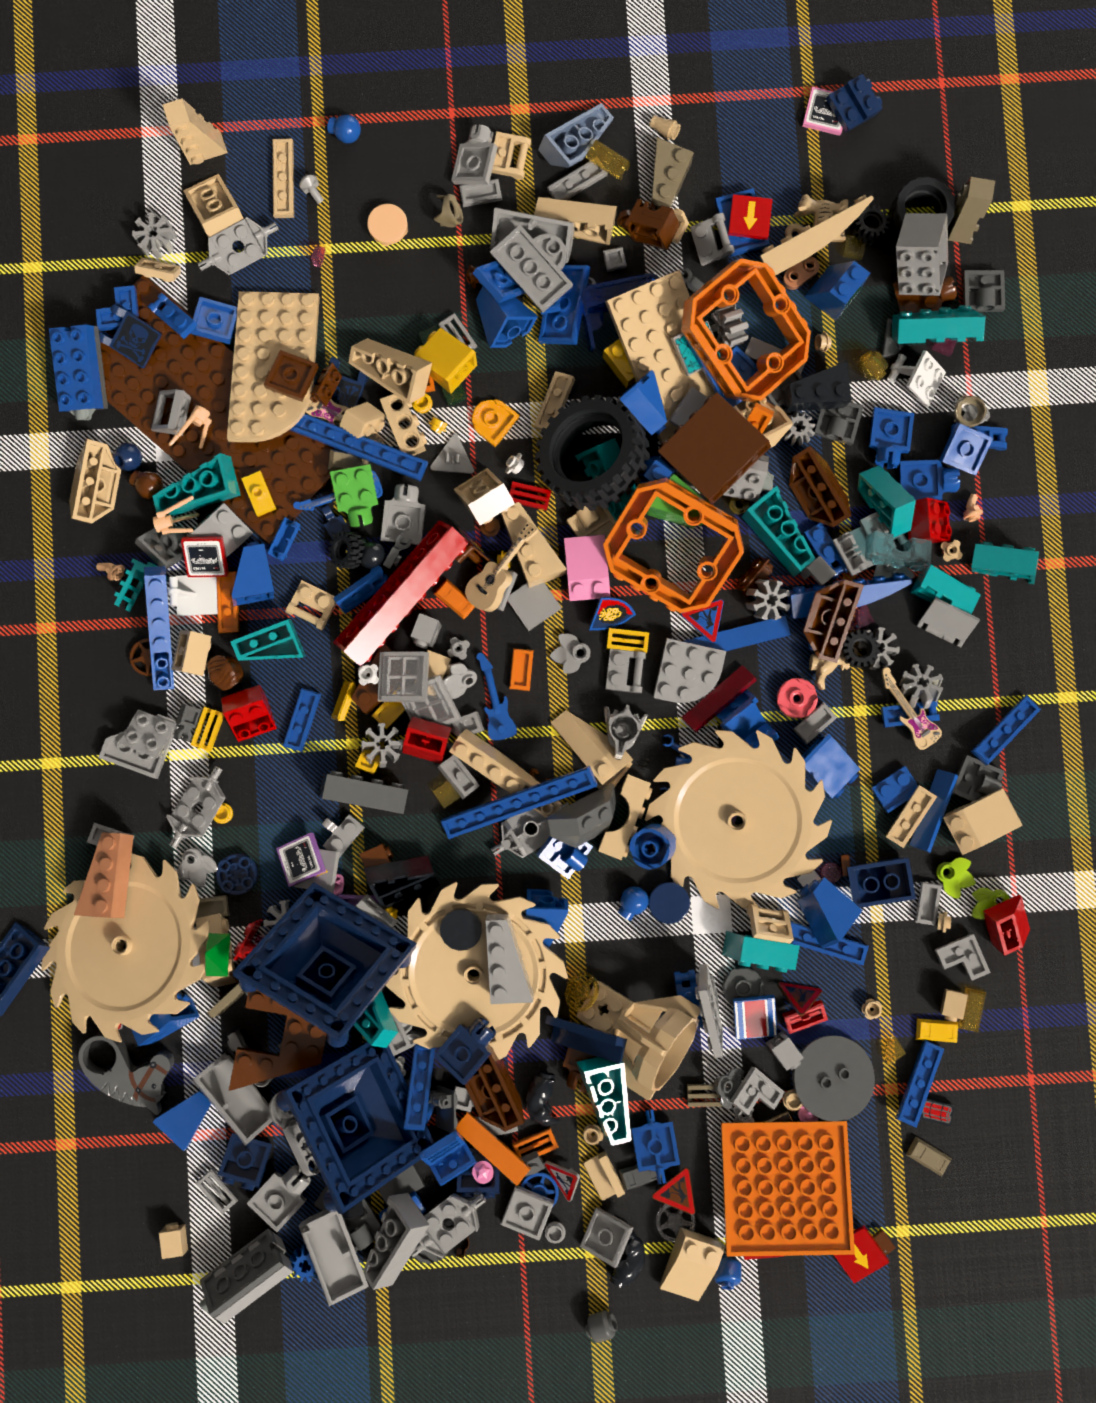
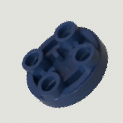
[216,853,259,895]
[649,882,690,924]

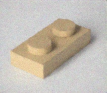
[135,258,181,282]

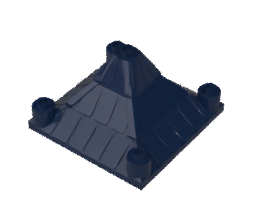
[233,882,417,1047]
[276,1041,435,1214]

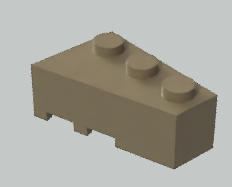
[651,137,694,210]
[948,177,995,244]

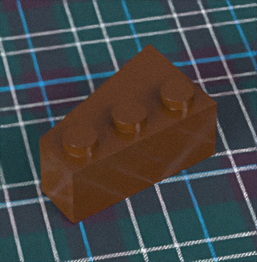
[351,643,413,715]

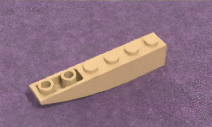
[760,195,873,276]
[449,729,562,818]

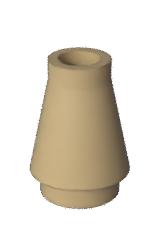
[650,115,681,140]

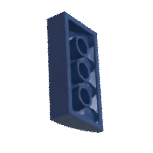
[0,922,50,1016]

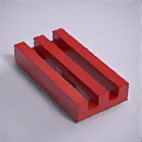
[510,481,551,511]
[782,1000,828,1034]

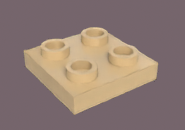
[566,506,616,538]

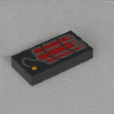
[920,1099,955,1127]

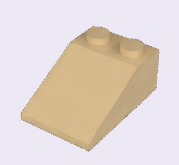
[183,174,243,238]
[454,468,515,525]
[943,788,1022,855]
[659,1227,725,1301]

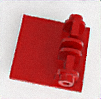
[233,919,263,960]

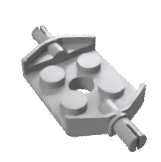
[197,217,279,275]
[166,766,225,849]
[491,802,569,858]
[412,1193,486,1258]

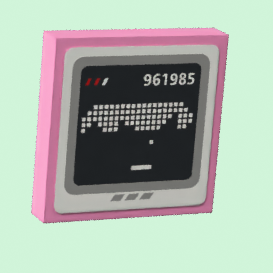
[802,87,843,136]

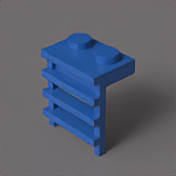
[419,1130,477,1186]

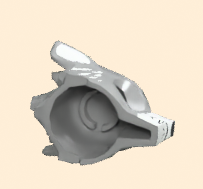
[604,705,648,760]

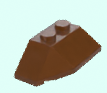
[789,446,851,527]
[802,579,864,663]
[465,1045,525,1132]

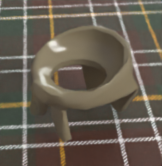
[434,194,463,228]
[954,395,987,428]

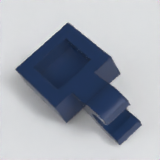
[321,505,351,540]

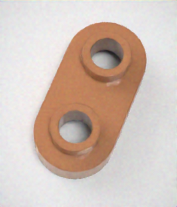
[783,256,819,290]

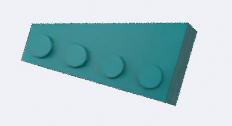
[742,486,815,577]

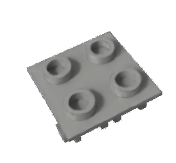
[832,527,881,576]
[119,710,176,758]

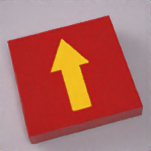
[728,194,773,240]
[834,1225,889,1284]

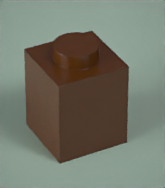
[359,844,393,867]

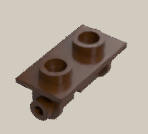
[310,363,342,407]
[734,557,774,598]

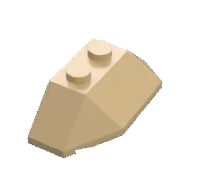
[69,439,121,524]

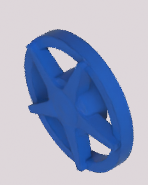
[520,1172,559,1206]

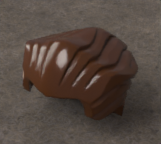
[207,655,244,690]

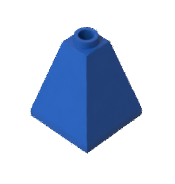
[153,1091,211,1151]

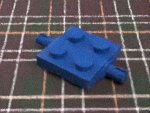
[631,1109,680,1184]

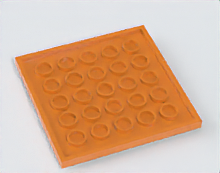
[721,1121,855,1257]

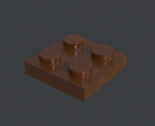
[263,350,319,402]

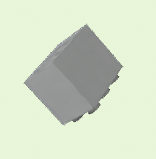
[896,213,948,296]

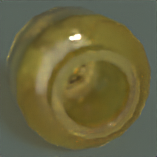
[858,350,888,381]

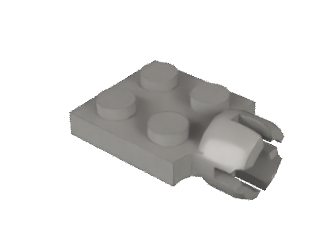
[451,124,498,185]
[381,484,426,545]
[247,1165,311,1232]

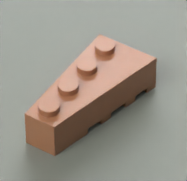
[74,832,134,918]

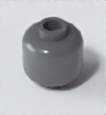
[585,1310,618,1343]

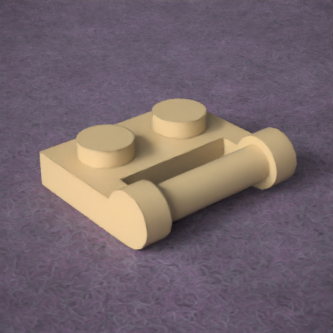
[492,131,531,180]
[285,580,336,630]
[746,904,794,944]

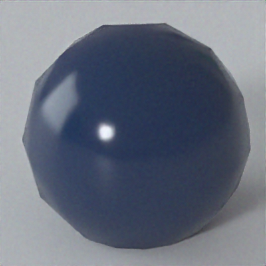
[113,443,143,471]

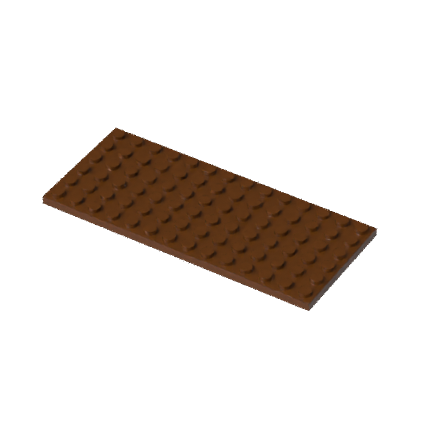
[96,275,341,545]

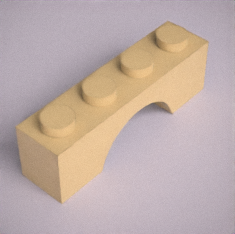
[598,774,653,860]

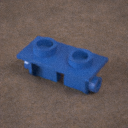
[267,517,301,562]

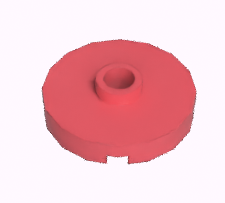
[776,678,818,719]

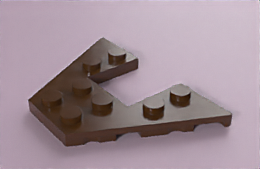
[229,990,326,1091]

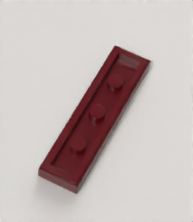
[681,665,757,733]

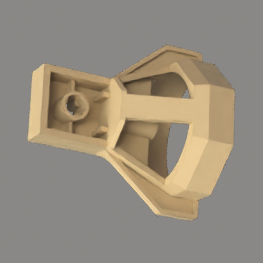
[576,981,700,1100]

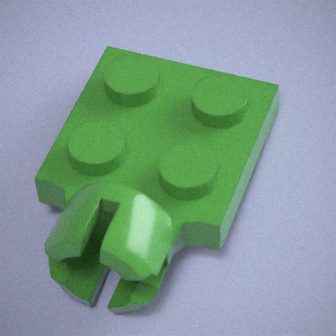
[330,464,378,527]

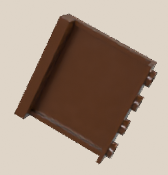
[658,392,771,505]

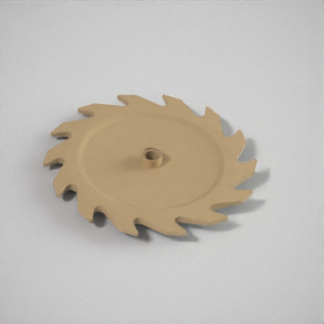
[645,730,832,909]
[41,854,210,1042]
[385,882,568,1060]

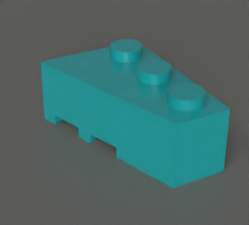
[857,465,916,539]
[971,542,1039,584]
[910,565,981,614]
[230,619,306,661]
[722,931,800,973]
[354,990,399,1048]

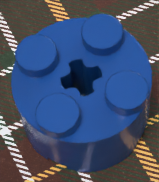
[629,824,676,869]

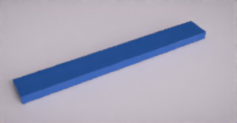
[290,414,428,482]
[441,766,598,839]

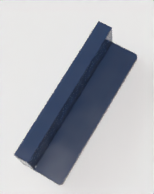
[545,1015,627,1064]

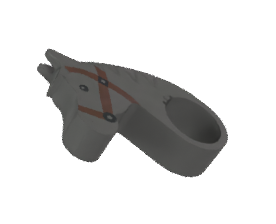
[78,1032,174,1115]

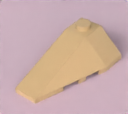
[734,398,793,447]

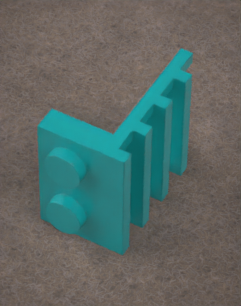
[114,559,169,612]

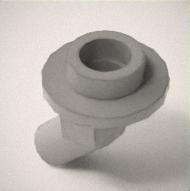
[299,175,324,204]

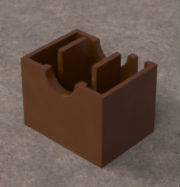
[625,199,680,251]

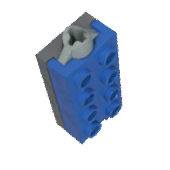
[49,325,108,421]

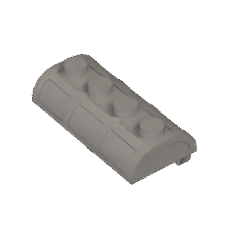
[490,207,574,263]
[192,1053,272,1145]
[299,1209,369,1306]

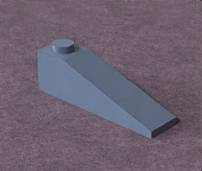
[538,103,614,168]

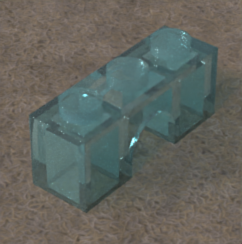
[865,531,932,571]

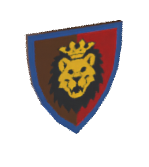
[455,526,494,564]

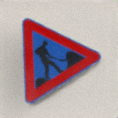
[681,599,724,643]

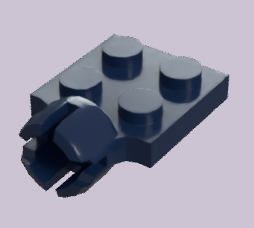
[434,1018,496,1085]

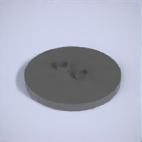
[792,1035,875,1121]

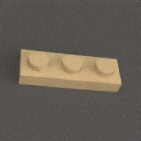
[534,371,575,430]
[885,785,937,848]

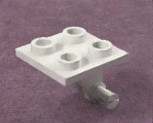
[887,350,946,407]
[167,575,218,616]

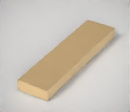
[273,139,294,218]

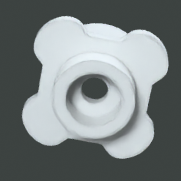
[505,453,524,474]
[358,664,379,686]

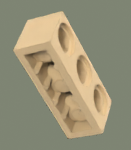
[380,394,427,456]

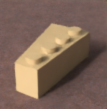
[163,98,228,165]
[501,502,567,588]

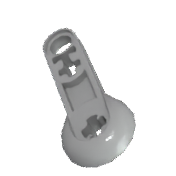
[269,1093,320,1176]

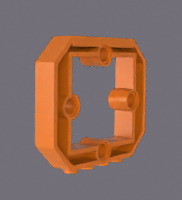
[681,259,811,402]
[603,478,744,613]

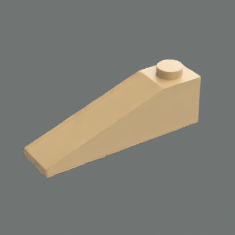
[551,710,633,785]

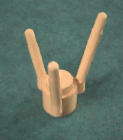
[169,405,212,449]
[153,496,199,535]

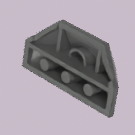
[545,783,616,848]

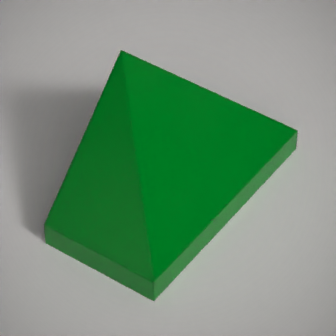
[205,933,231,977]

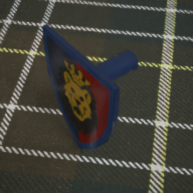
[589,597,636,630]

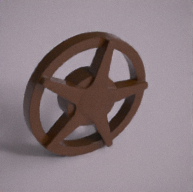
[130,638,152,676]

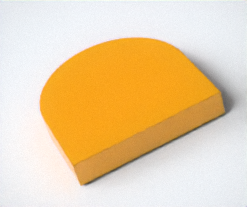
[472,399,520,447]

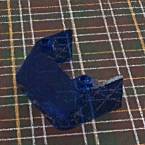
[581,273,660,352]

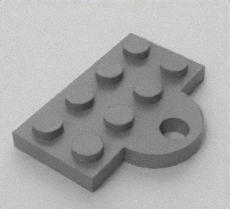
[490,225,573,313]
[695,964,723,1058]

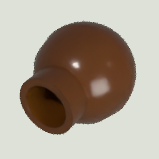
[129,470,164,499]

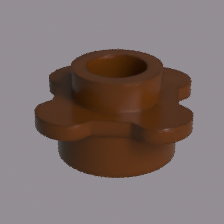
[466,265,479,288]

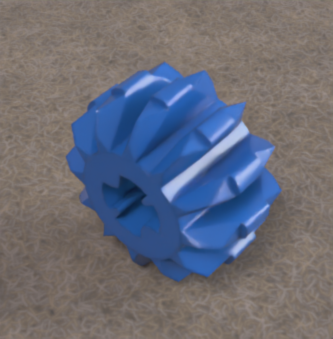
[289,1244,318,1282]

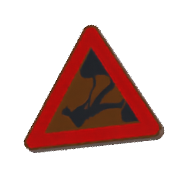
[777,982,822,1016]
[652,1167,695,1215]

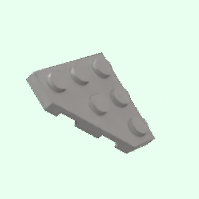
[98,714,179,779]

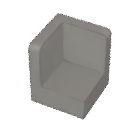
[799,556,836,586]

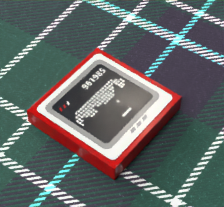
[181,536,229,577]

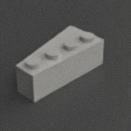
[486,914,534,1004]

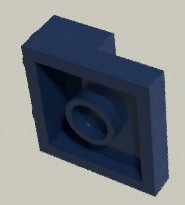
[825,74,883,133]
[217,1133,272,1191]
[457,1148,500,1199]

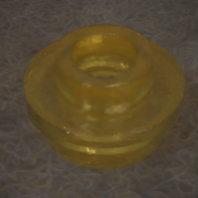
[729,497,750,515]

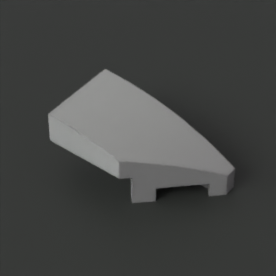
[444,712,485,736]

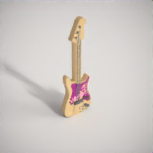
[306,399,386,445]
[882,667,942,750]

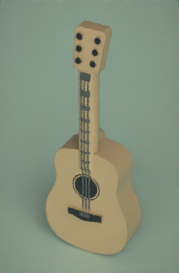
[465,522,539,612]

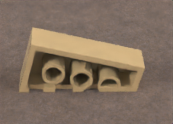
[534,197,617,245]
[348,338,432,404]

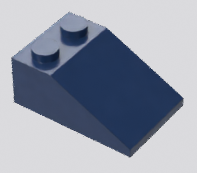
[846,857,916,908]

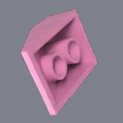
[564,534,610,601]

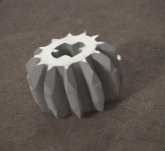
[784,411,815,446]

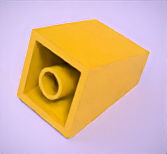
[414,327,477,394]

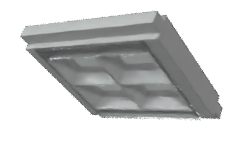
[378,652,429,702]
[396,675,461,725]

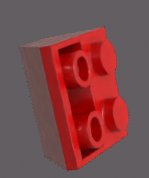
[908,498,952,544]
[221,685,277,742]
[402,716,451,764]
[983,894,1030,956]

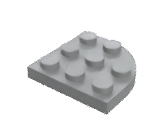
[653,638,726,703]

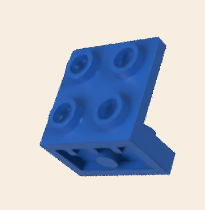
[720,700,780,748]

